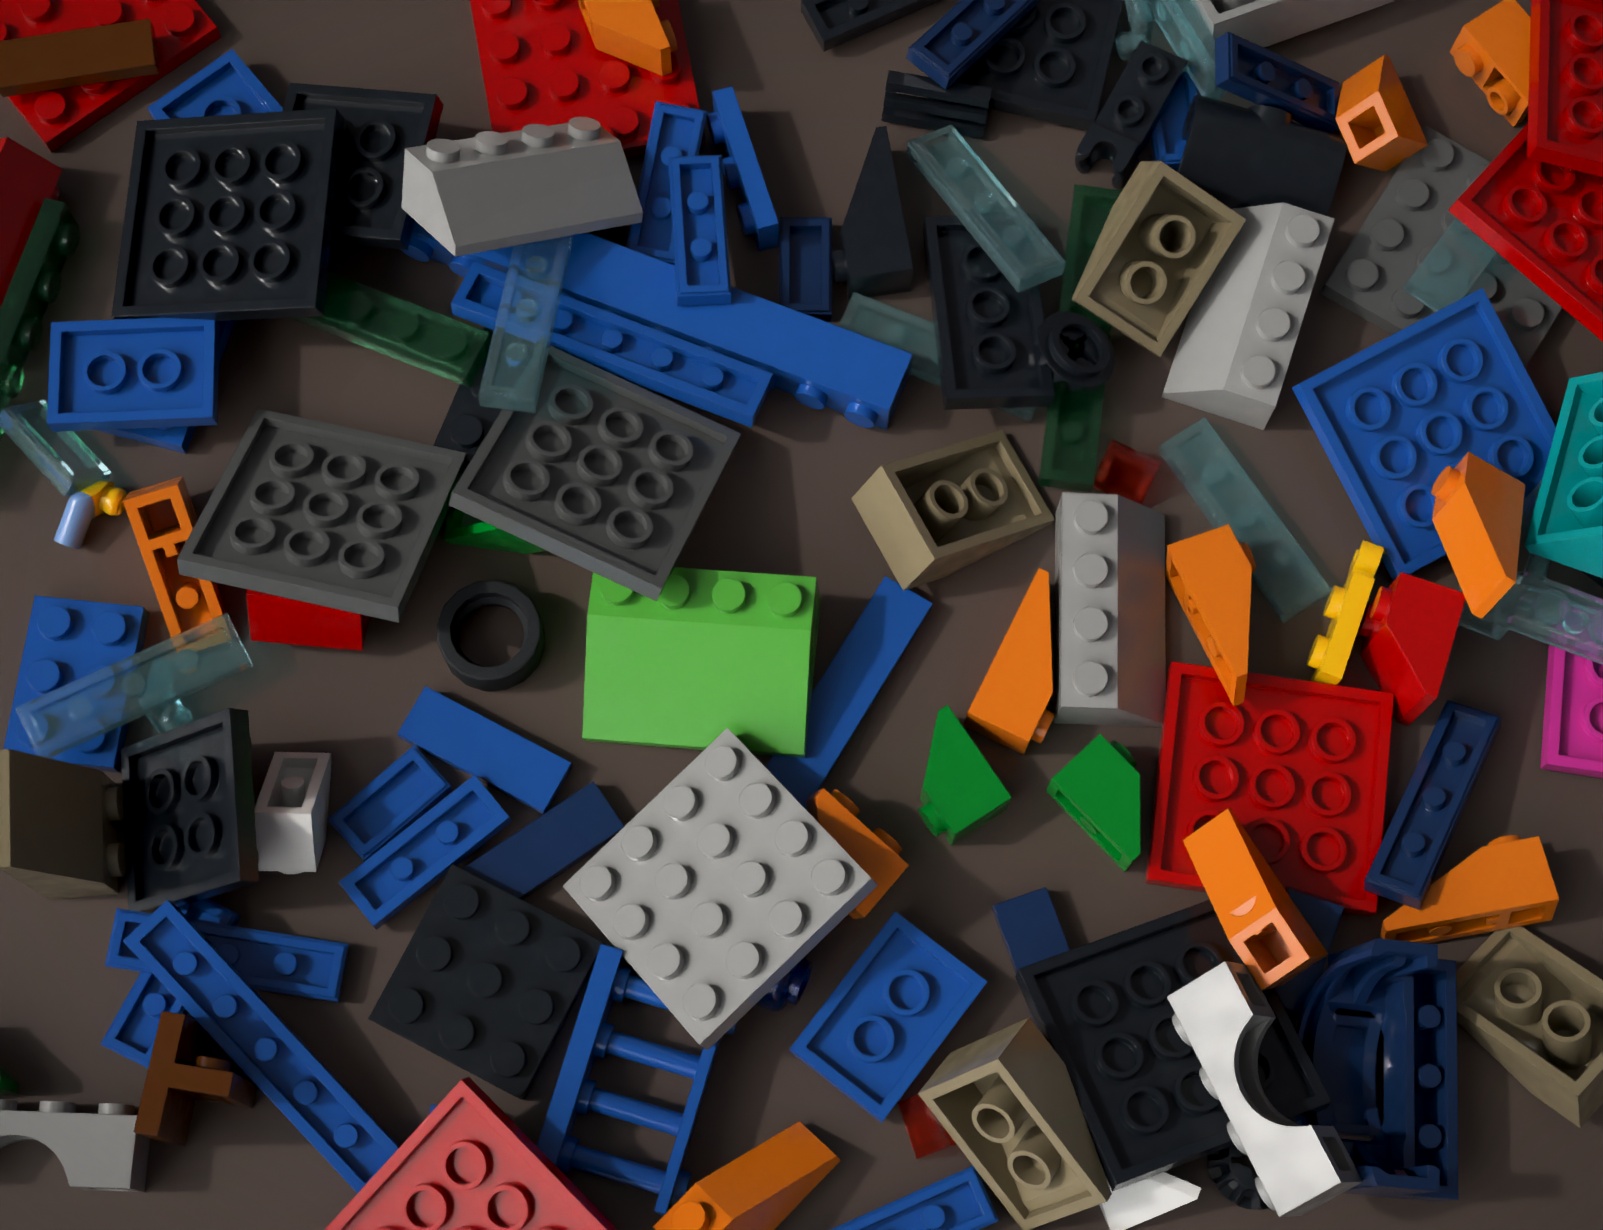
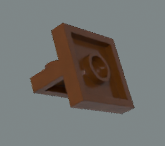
[133,1011,258,1146]

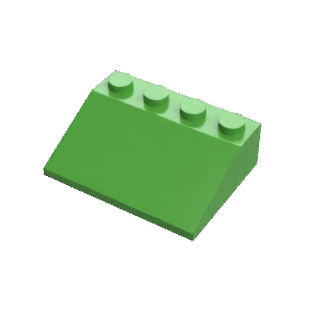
[582,567,821,758]

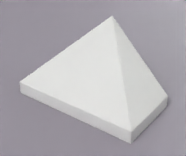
[1099,1172,1201,1230]

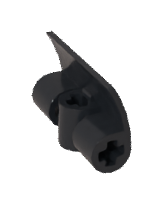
[1177,94,1347,216]

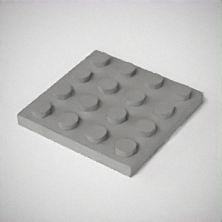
[563,728,878,1051]

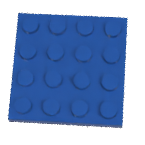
[1292,288,1556,581]

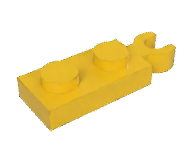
[1306,540,1384,685]

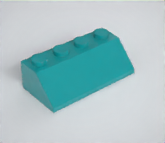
[1524,372,1603,578]

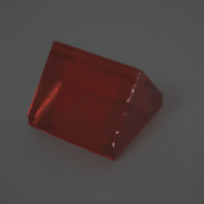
[1090,439,1162,505]
[898,1094,958,1160]

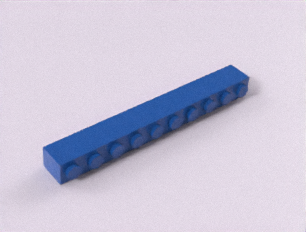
[401,221,913,430]

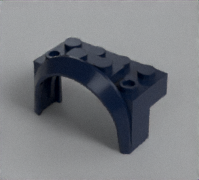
[1296,938,1459,1202]

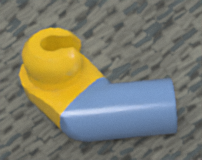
[53,481,127,549]

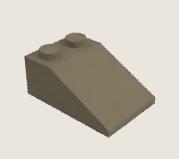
[1071,161,1246,357]
[851,430,1055,591]
[0,749,126,900]
[1456,926,1603,1128]
[918,1017,1112,1230]

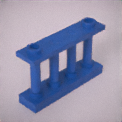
[537,944,738,1216]

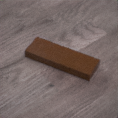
[0,19,159,97]

